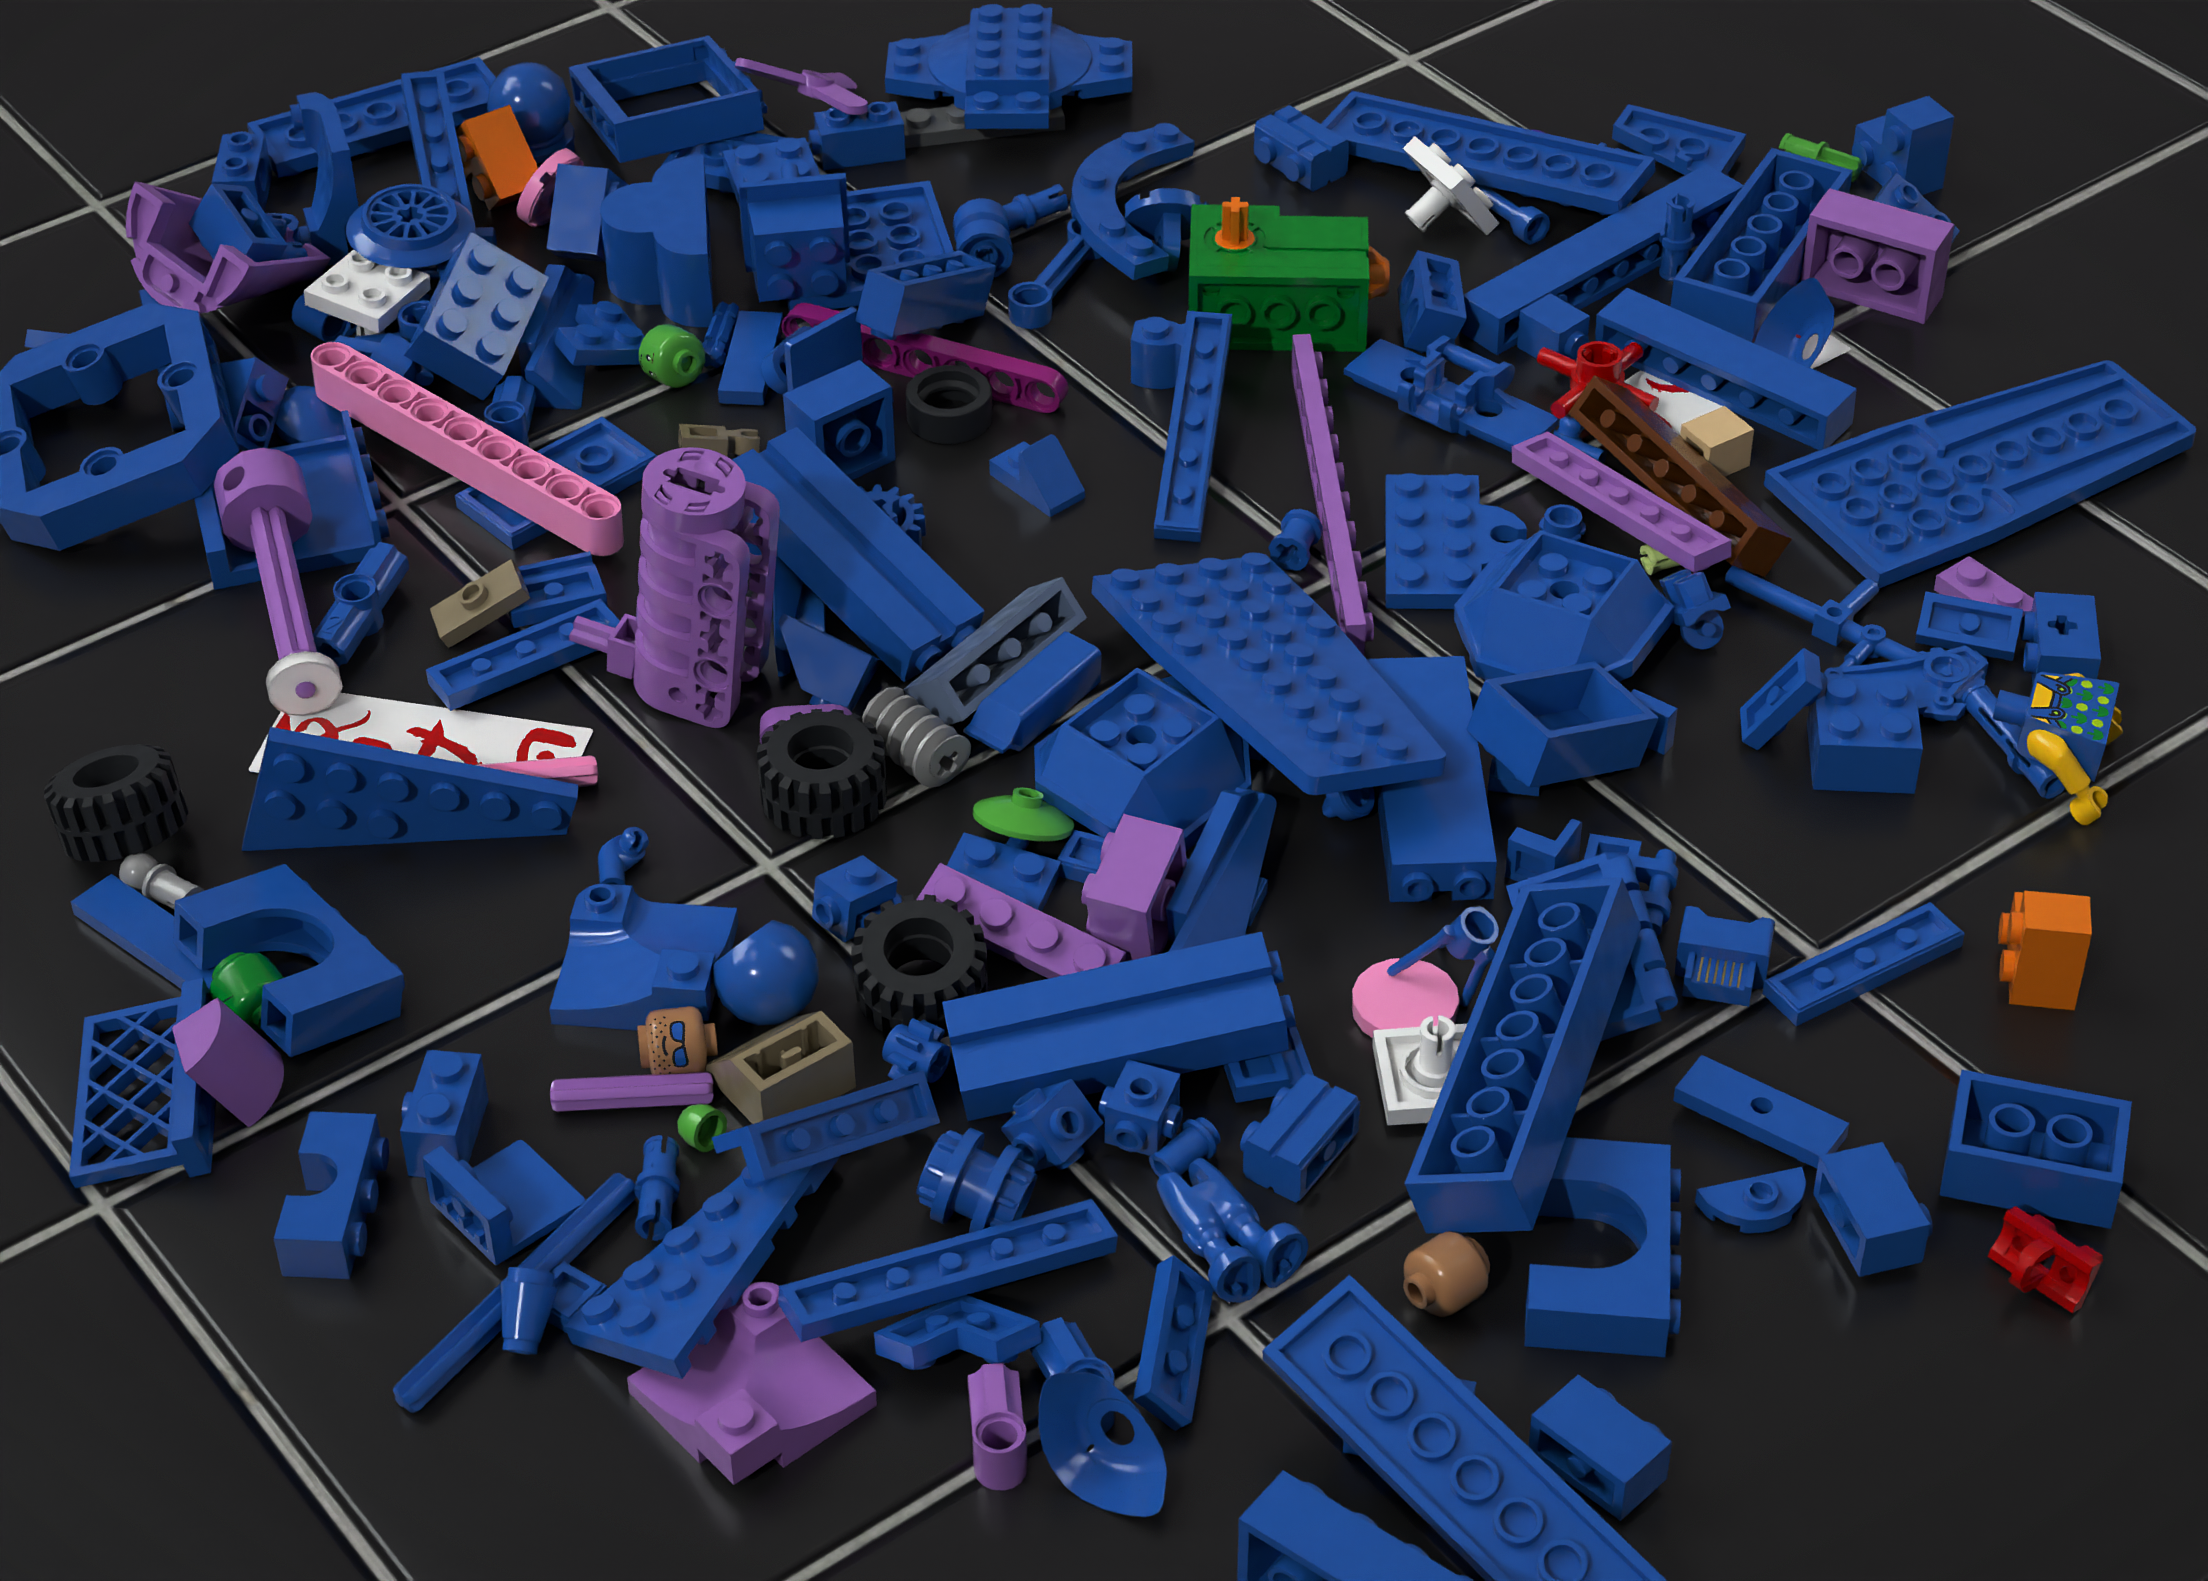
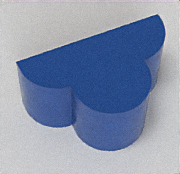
[600,155,714,327]

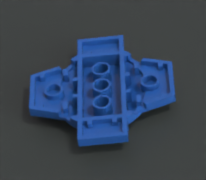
[885,4,1132,129]

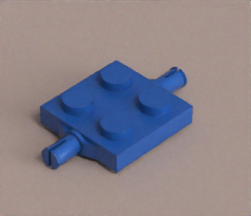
[946,832,1061,912]

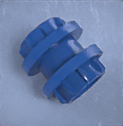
[916,1128,1037,1233]

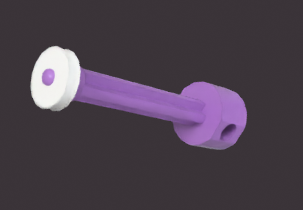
[213,448,343,716]

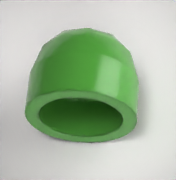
[677,1104,727,1152]

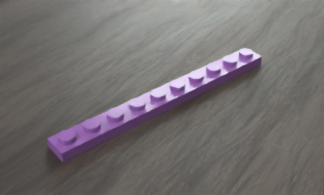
[1291,334,1374,657]

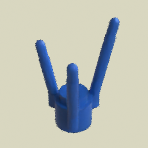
[1387,906,1499,1007]

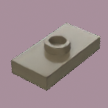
[430,559,530,648]

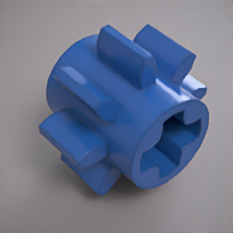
[882,1018,951,1083]

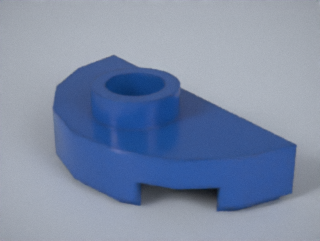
[1695,1167,1806,1233]

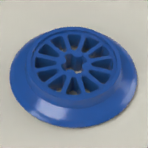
[346,184,475,268]

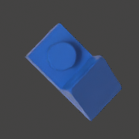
[989,434,1085,517]

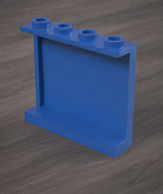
[194,410,390,590]

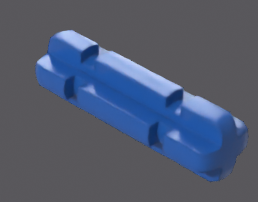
[702,302,739,368]

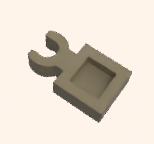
[678,424,760,456]

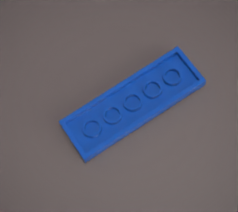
[247,57,496,178]

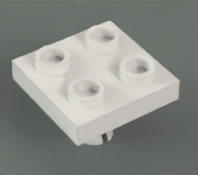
[1403,137,1499,235]
[304,250,431,336]
[1372,1015,1467,1125]

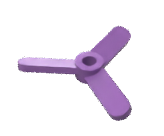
[735,58,868,115]

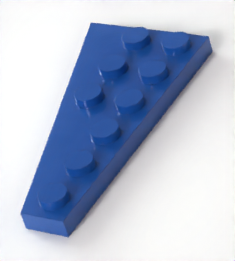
[241,727,578,851]
[564,1156,840,1379]

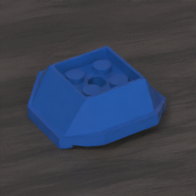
[1454,530,1674,682]
[1034,668,1252,851]

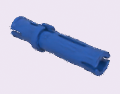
[1961,683,2065,799]

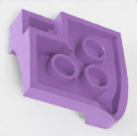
[627,1282,877,1485]

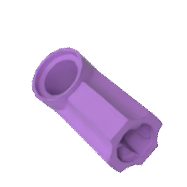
[968,1363,1028,1491]

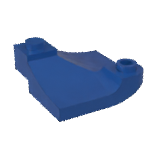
[290,92,359,266]
[549,884,739,1030]

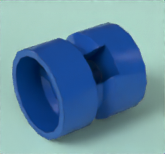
[953,198,1013,278]

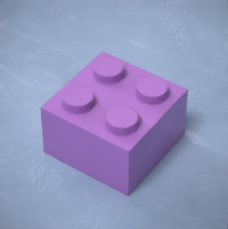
[1081,814,1187,961]

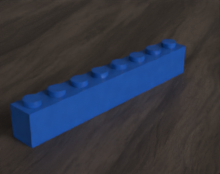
[1460,164,1744,355]

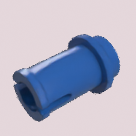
[1149,1117,1221,1177]

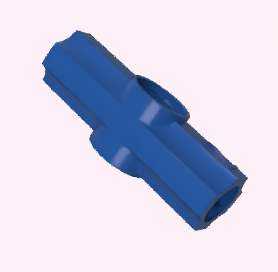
[313,542,409,667]

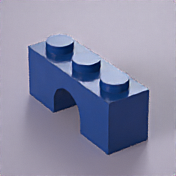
[274,1111,389,1279]

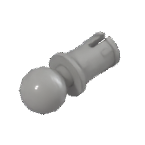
[119,853,205,910]

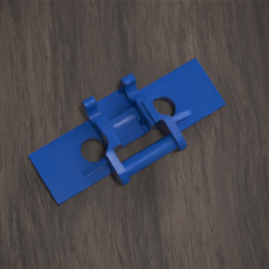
[1344,335,1560,452]

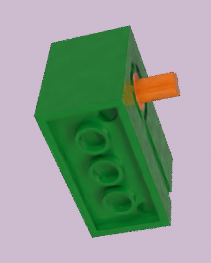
[1189,197,1390,352]

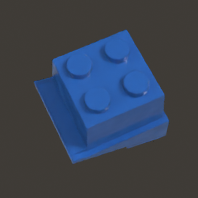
[739,163,850,302]

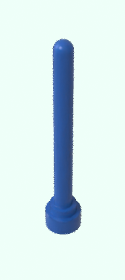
[1471,183,1550,245]

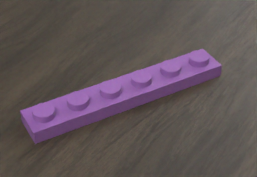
[1512,431,1731,573]

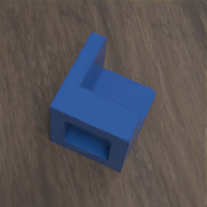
[1505,819,1582,882]

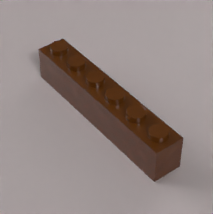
[1569,375,1792,577]

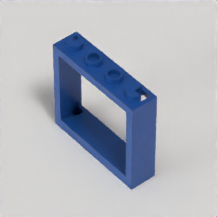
[568,36,767,163]

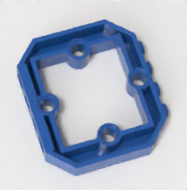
[0,303,239,551]

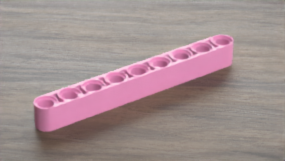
[310,342,624,556]

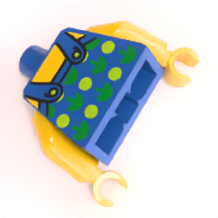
[1992,672,2123,825]

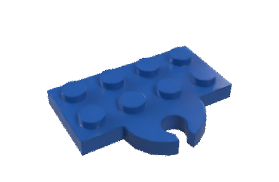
[1385,473,1527,609]

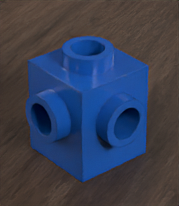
[1098,1059,1183,1156]
[1000,1079,1103,1171]

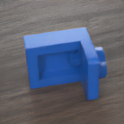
[812,855,897,942]

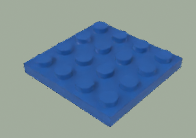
[786,181,954,312]

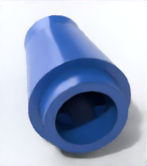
[501,1267,559,1355]

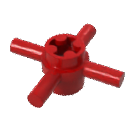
[1537,341,1659,419]

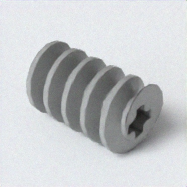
[862,687,971,787]

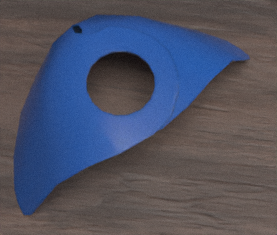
[1754,277,1834,368]
[1038,1372,1167,1517]

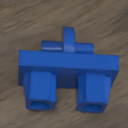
[1659,569,1731,649]

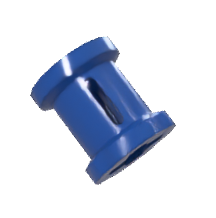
[1268,509,1323,571]

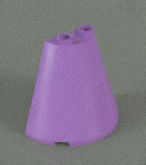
[126,181,331,314]

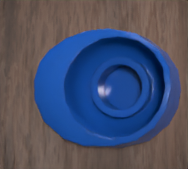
[274,386,351,444]

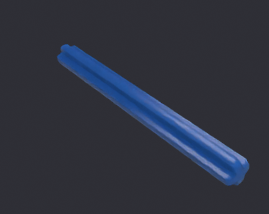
[393,1173,636,1413]

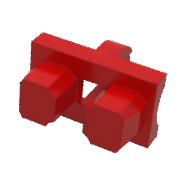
[1987,1206,2103,1313]

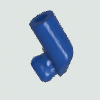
[1553,416,1607,464]
[598,827,649,885]

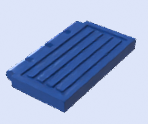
[1506,853,1678,1041]

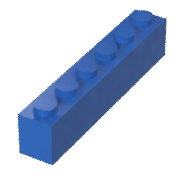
[1595,288,1857,450]

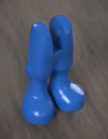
[1157,1158,1309,1303]

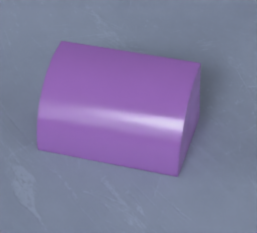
[172,997,284,1127]

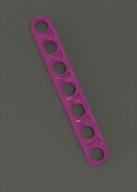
[782,302,1069,413]

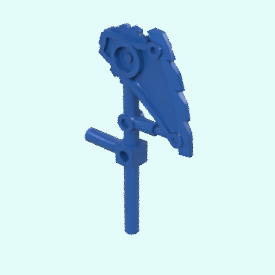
[1725,566,1989,722]

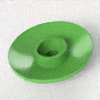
[972,787,1074,841]

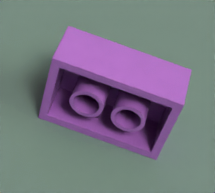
[1801,188,1954,324]

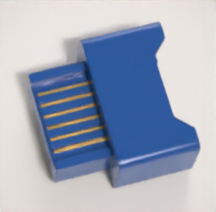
[1675,906,1775,1007]

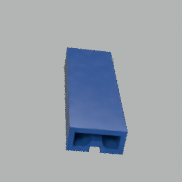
[732,427,985,682]
[1367,656,1497,902]
[942,932,1296,1121]

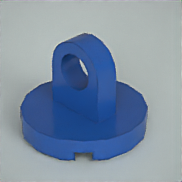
[1125,188,1209,273]

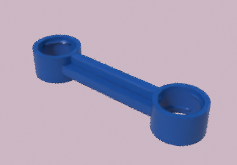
[1008,218,1102,329]

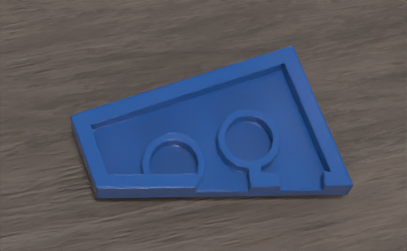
[1612,104,1746,175]

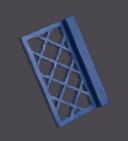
[69,978,216,1188]

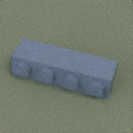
[903,577,1087,725]

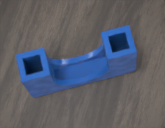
[173,864,405,1057]
[1524,1137,1681,1357]

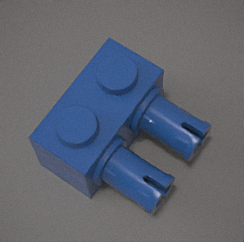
[189,183,308,262]

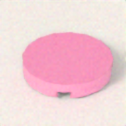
[517,148,584,228]
[1352,959,1459,1038]

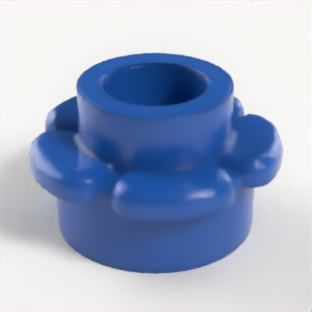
[1539,504,1586,542]

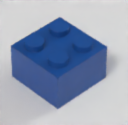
[783,360,896,480]
[1807,678,1923,794]

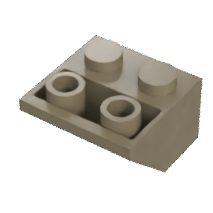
[705,1011,856,1124]

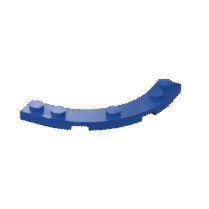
[1070,123,1195,280]

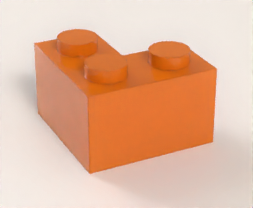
[456,105,538,211]
[1998,890,2092,1011]

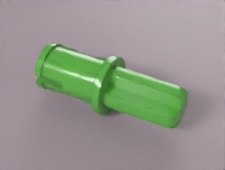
[1779,133,1863,182]

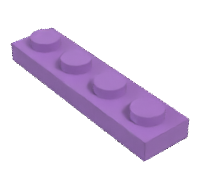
[917,863,1126,978]

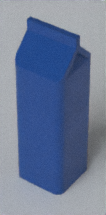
[964,631,1101,754]

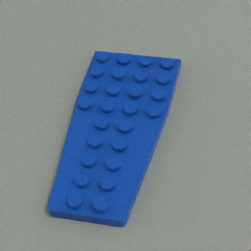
[1764,360,2196,588]
[1092,552,1446,795]

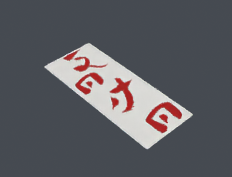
[249,693,593,773]

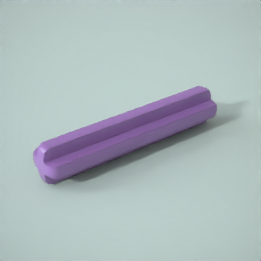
[550,1072,714,1112]

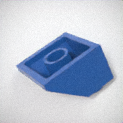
[778,614,882,712]

